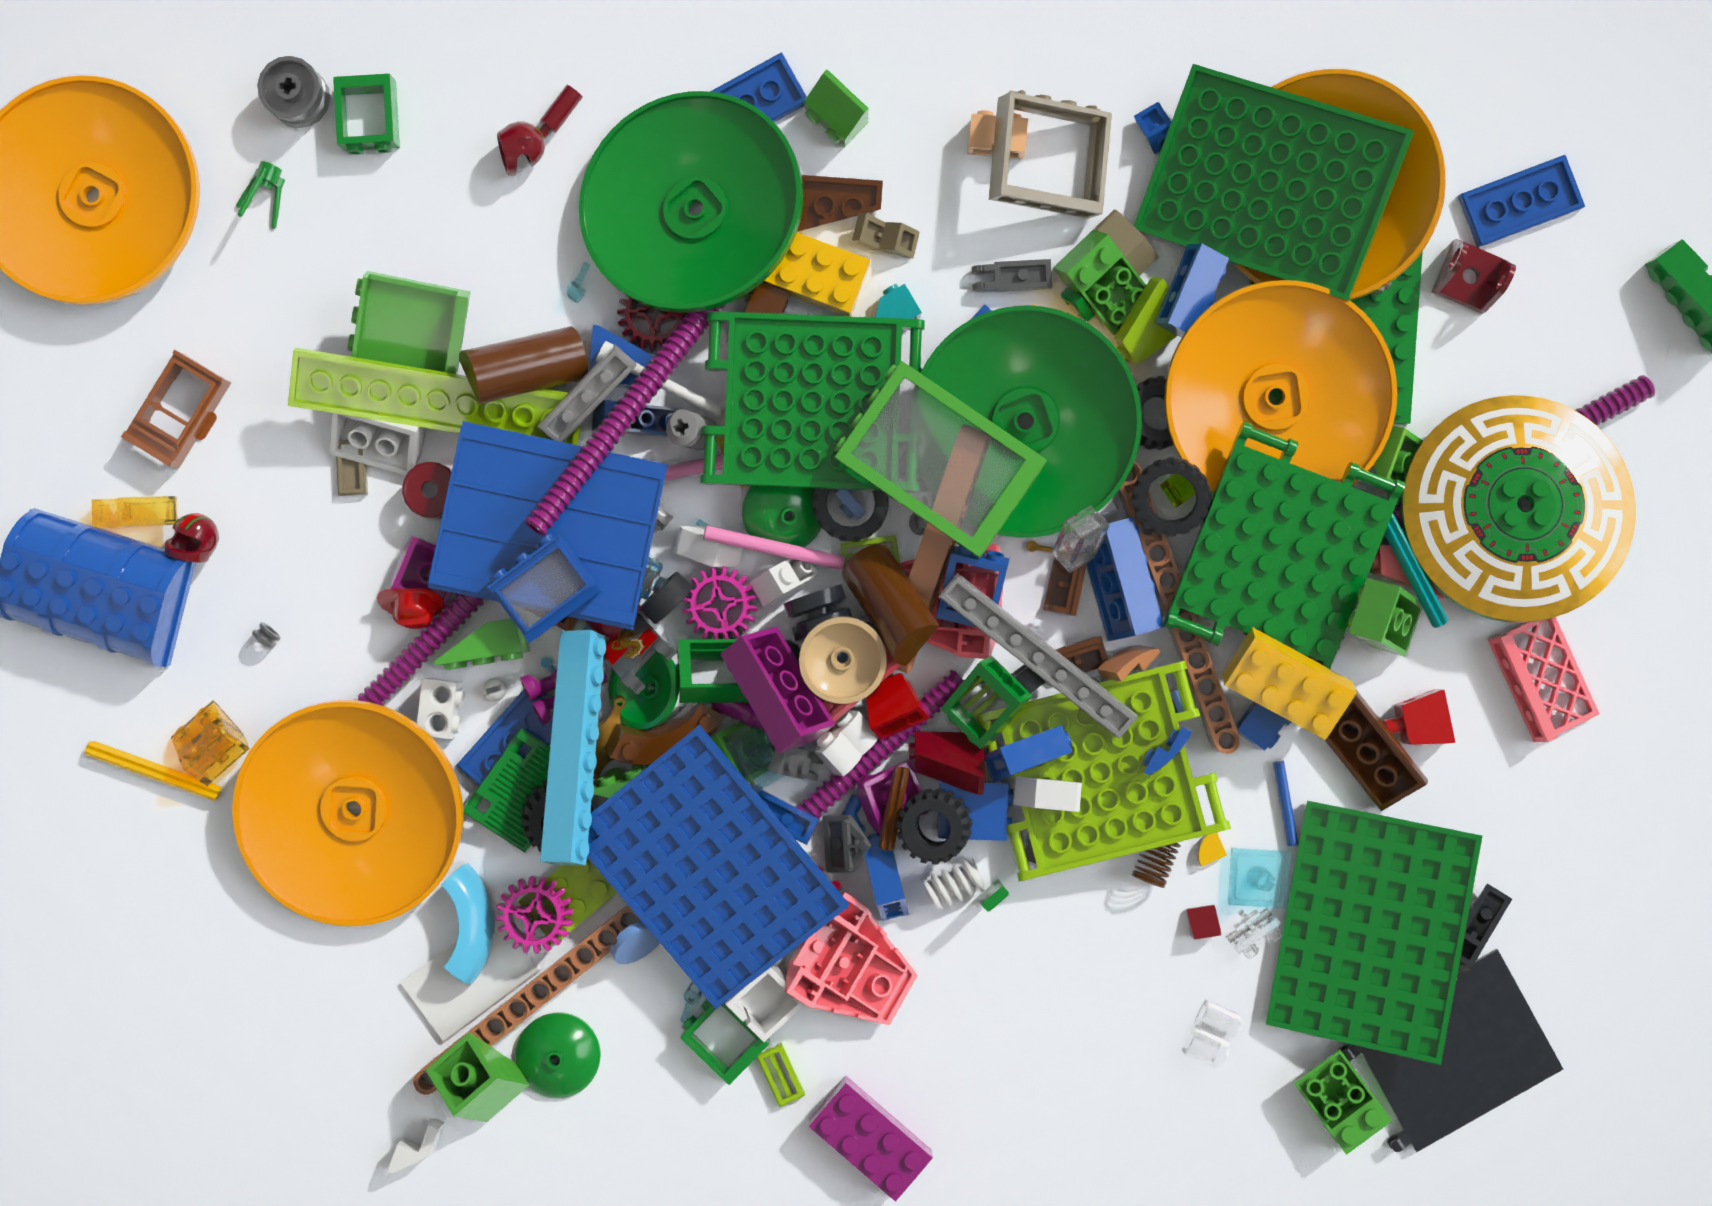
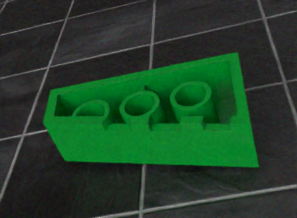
[1644,239,1712,353]

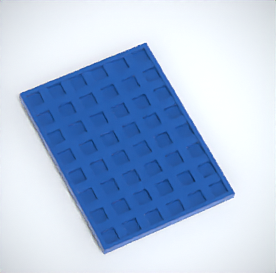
[587,725,849,1009]

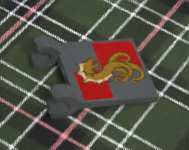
[603,612,677,695]

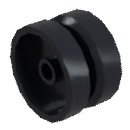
[783,584,853,642]

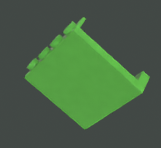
[347,271,471,374]

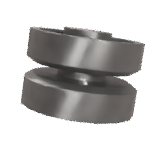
[257,56,330,128]

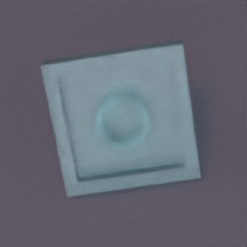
[725,727,785,793]
[1228,847,1290,909]

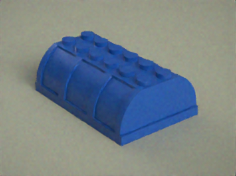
[0,508,196,668]

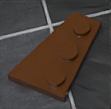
[797,175,883,232]

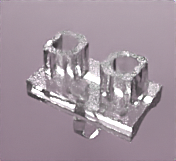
[1225,907,1282,959]

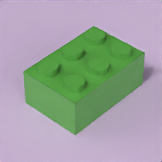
[1348,578,1422,657]

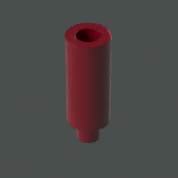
[539,84,583,139]

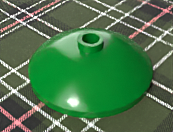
[741,486,821,547]
[608,651,679,730]
[515,1012,601,1098]

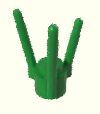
[236,161,285,229]

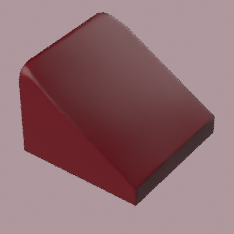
[1186,904,1222,939]

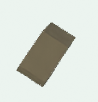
[1094,209,1159,276]
[852,213,920,259]

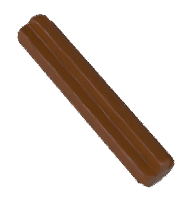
[879,766,909,851]

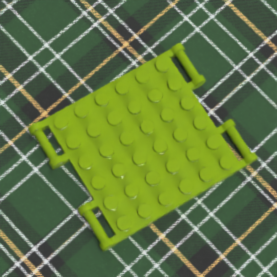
[976,661,1231,881]

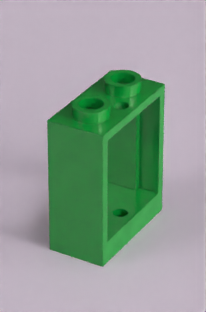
[333,73,400,155]
[677,639,748,703]
[941,656,1032,749]
[680,1000,770,1085]

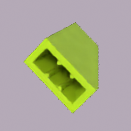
[1114,276,1177,365]

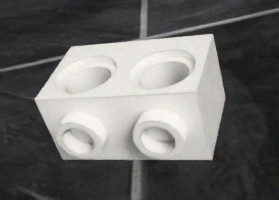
[417,678,465,739]

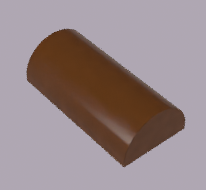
[459,326,588,404]
[842,544,939,666]
[1325,689,1429,811]

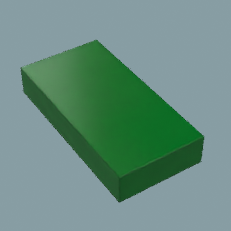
[977,878,1009,912]

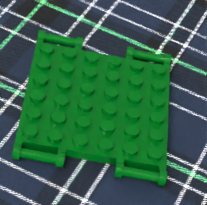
[700,311,925,493]
[1163,421,1405,669]

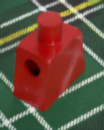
[866,672,930,740]
[1382,689,1456,745]

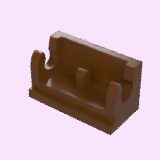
[1043,555,1088,616]
[1055,636,1108,673]

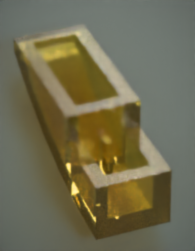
[91,496,178,529]

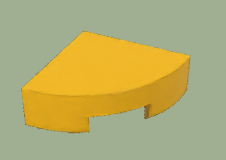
[1197,833,1227,867]

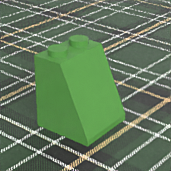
[425,1032,530,1122]

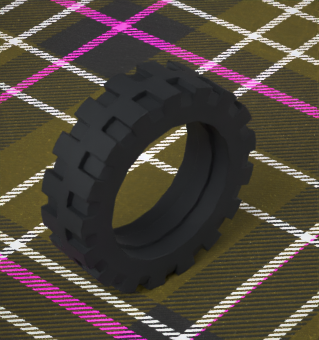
[1132,457,1210,537]
[813,489,889,542]

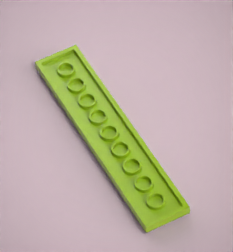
[288,348,581,445]

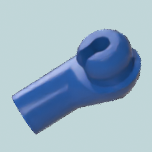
[841,794,865,833]

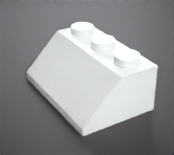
[330,413,426,476]

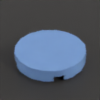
[610,920,660,964]

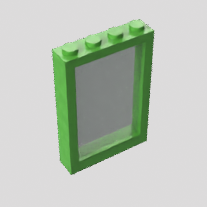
[834,361,1047,559]

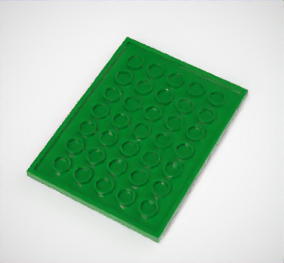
[1133,64,1415,301]

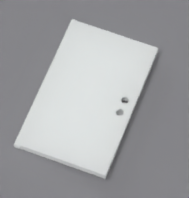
[400,911,540,1042]

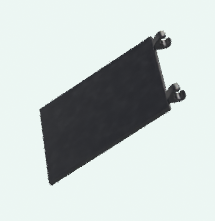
[1338,949,1564,1152]

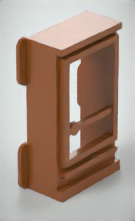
[121,349,232,469]

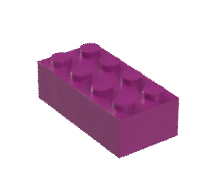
[720,627,835,754]
[808,1075,933,1202]

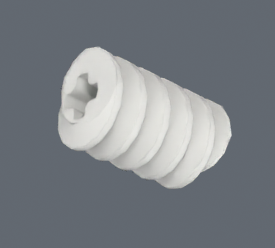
[920,857,984,910]

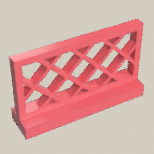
[1487,617,1600,742]

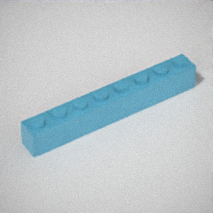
[540,630,606,865]

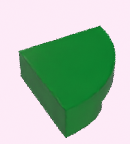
[1060,288,1095,322]

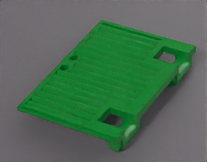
[464,728,550,853]

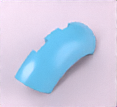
[441,863,495,985]

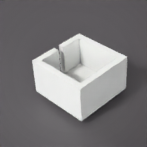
[725,964,804,1042]

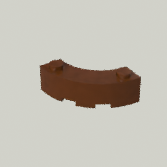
[604,703,725,765]

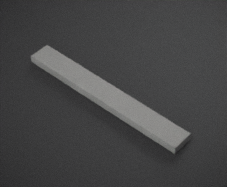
[939,573,1138,739]

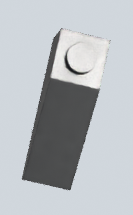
[1458,883,1513,976]

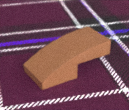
[1097,645,1161,682]

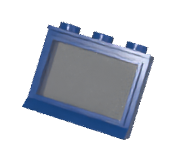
[487,533,602,644]

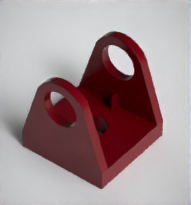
[1431,238,1516,314]

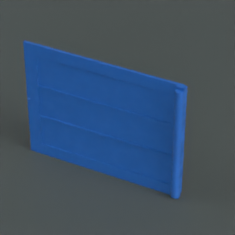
[428,421,668,630]

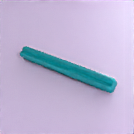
[1380,497,1448,628]

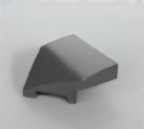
[822,814,871,873]

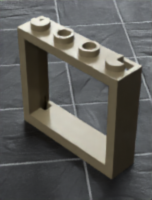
[988,90,1112,219]

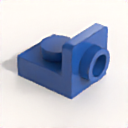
[1134,102,1171,154]

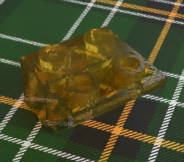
[171,700,250,786]

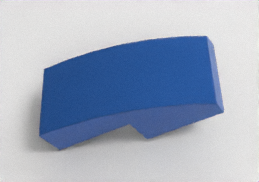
[1142,727,1192,775]

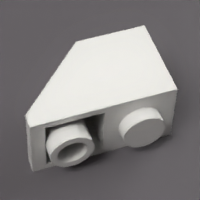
[749,559,819,607]

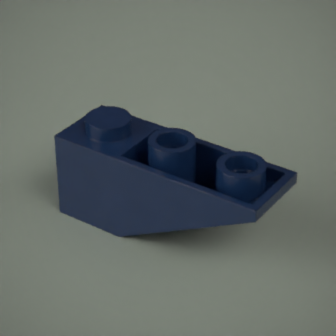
[592,400,678,437]

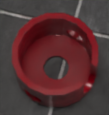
[402,461,452,520]

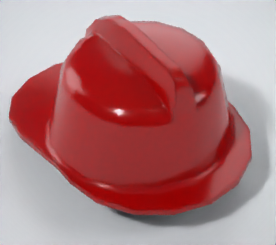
[376,588,444,629]

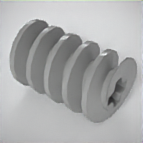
[666,409,717,451]

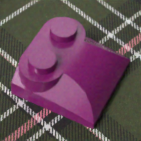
[389,535,451,609]
[857,760,929,835]

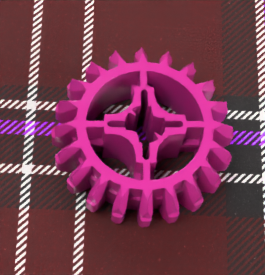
[682,566,758,639]
[495,875,574,954]

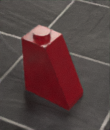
[909,732,985,795]

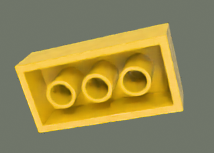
[763,232,870,316]
[1222,627,1357,740]

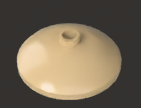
[799,617,887,704]

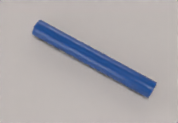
[1273,760,1299,846]

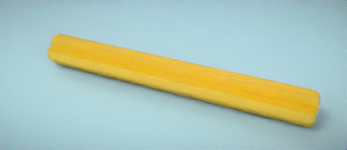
[85,741,222,801]

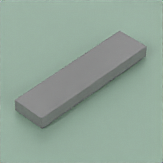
[538,344,636,442]

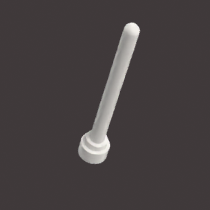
[596,341,724,417]

